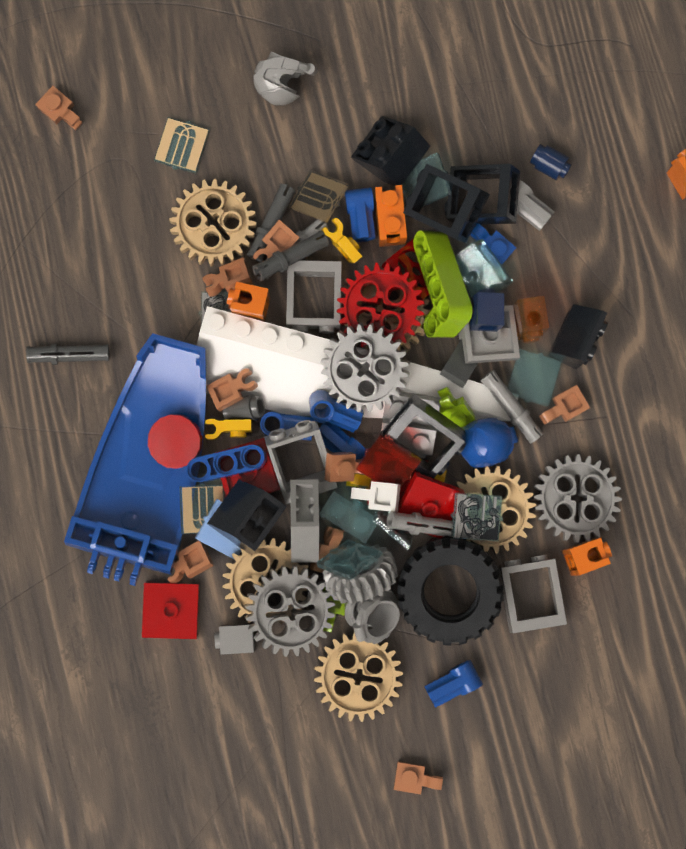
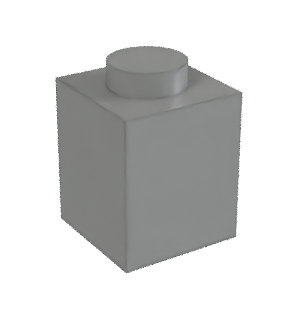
[214,624,255,655]

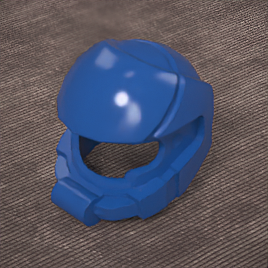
[461,418,518,468]

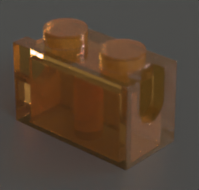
[513,296,549,343]

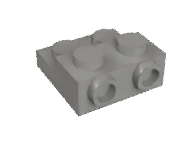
[458,305,520,364]
[379,392,441,459]

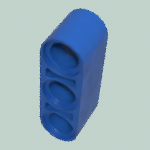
[186,445,267,482]

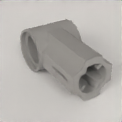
[517,180,554,231]

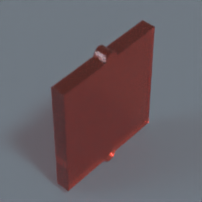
[356,434,421,488]

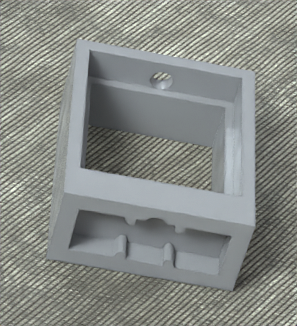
[286,261,342,334]
[264,420,338,504]
[290,479,319,563]
[498,555,567,633]

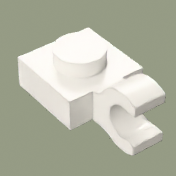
[351,481,401,512]

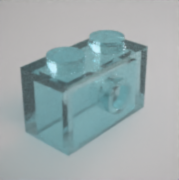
[455,239,514,297]
[319,491,380,544]

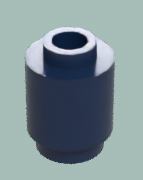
[530,144,572,181]

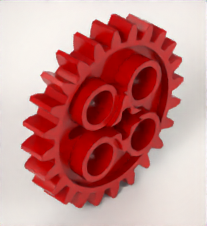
[336,263,426,348]

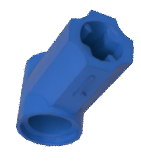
[345,187,375,243]
[309,390,364,433]
[260,412,314,441]
[313,422,369,460]
[424,660,483,708]

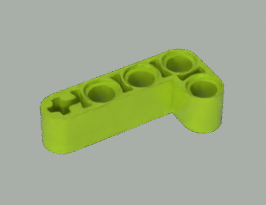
[413,230,472,338]

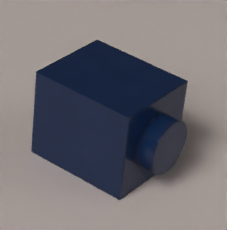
[470,289,504,332]

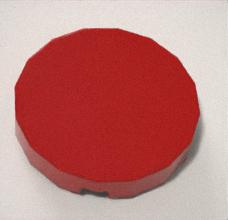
[148,414,202,469]

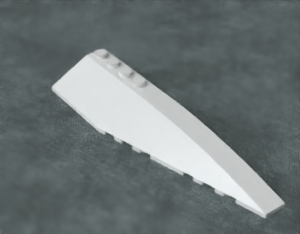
[197,306,519,421]

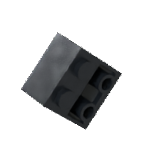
[351,116,431,186]
[548,304,608,370]
[207,479,287,556]

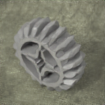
[323,544,398,605]

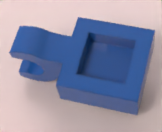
[470,223,517,269]

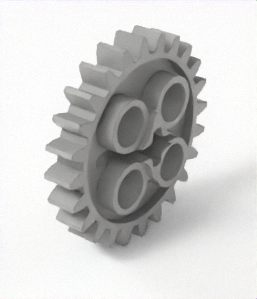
[320,323,410,412]
[532,454,622,543]
[245,565,335,657]

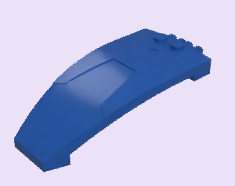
[64,333,206,586]

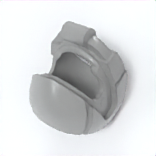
[253,51,318,106]
[345,590,400,644]

